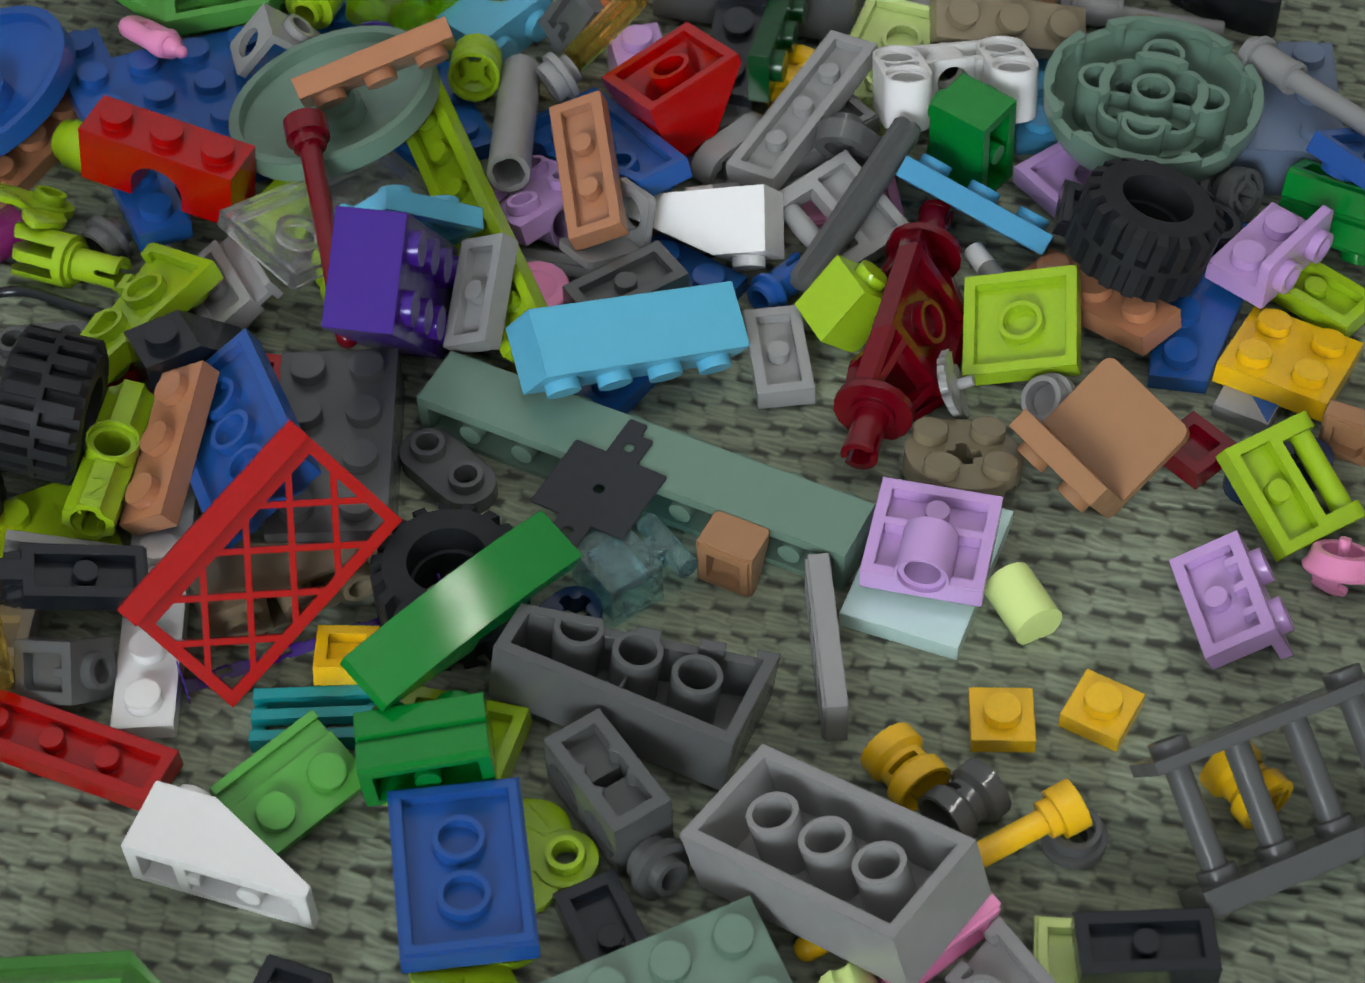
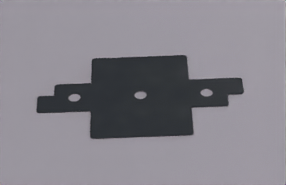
[531,419,666,548]

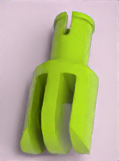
[10,221,132,292]

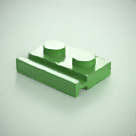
[209,709,362,857]

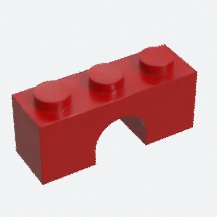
[78,95,256,227]

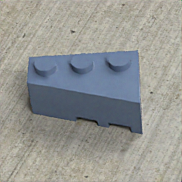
[1232,41,1344,196]

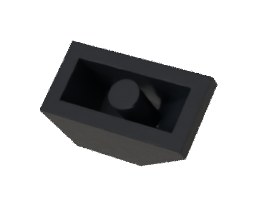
[124,310,242,395]

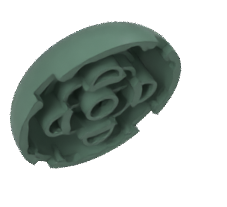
[1042,16,1264,182]

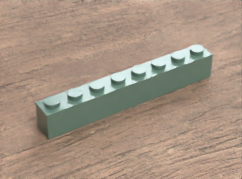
[416,350,875,591]

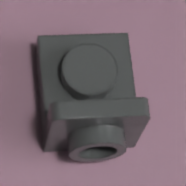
[538,0,609,61]
[14,636,116,706]

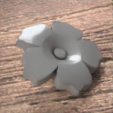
[936,349,976,419]

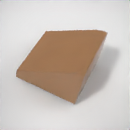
[696,511,769,598]

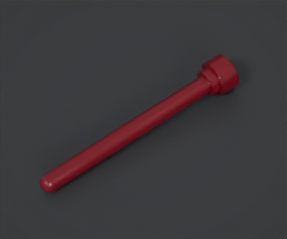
[283,108,357,349]

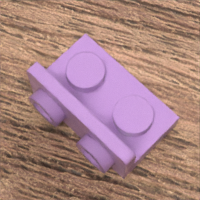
[1205,202,1334,309]
[1169,530,1295,670]

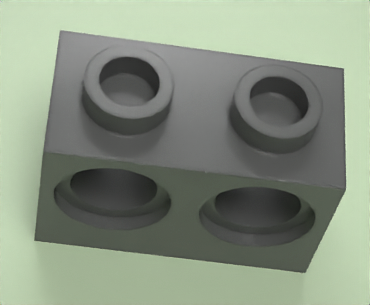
[543,708,673,875]

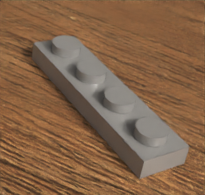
[726,30,878,191]

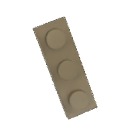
[930,0,1086,60]

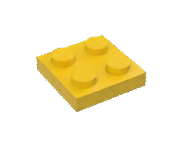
[1212,306,1364,422]

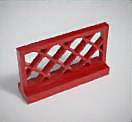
[117,419,402,707]

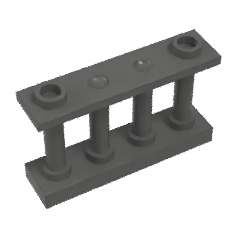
[1129,663,1365,919]

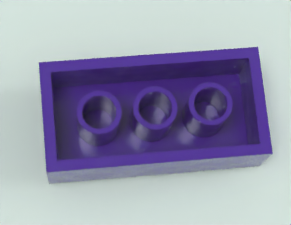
[321,206,459,359]

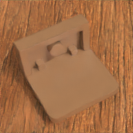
[1009,358,1190,519]

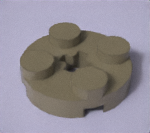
[902,416,1024,501]

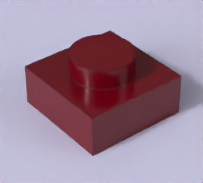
[1163,411,1237,490]

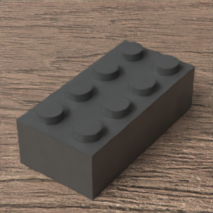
[264,348,405,543]

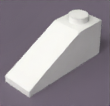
[627,184,784,271]
[121,781,319,930]

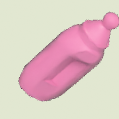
[118,15,188,59]

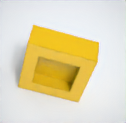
[313,625,380,686]
[1058,669,1145,752]
[968,687,1036,753]

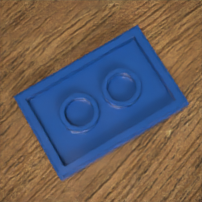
[387,777,540,974]

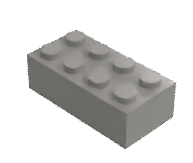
[679,744,991,983]

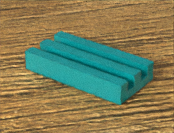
[248,685,376,753]

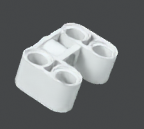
[873,36,1039,132]

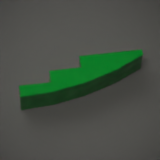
[340,510,583,712]

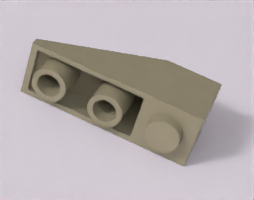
[188,542,378,651]

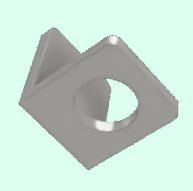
[230,3,321,78]
[558,177,656,270]

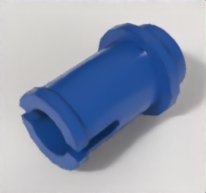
[747,252,802,309]

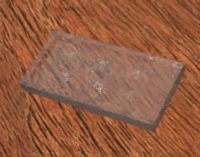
[217,151,431,290]

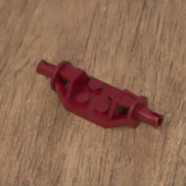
[833,199,964,470]

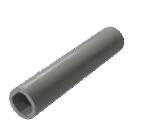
[486,54,541,192]

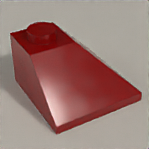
[601,22,742,157]

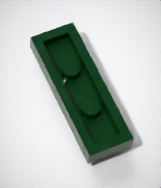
[748,0,809,102]

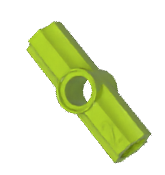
[61,379,155,542]

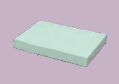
[839,479,1014,660]

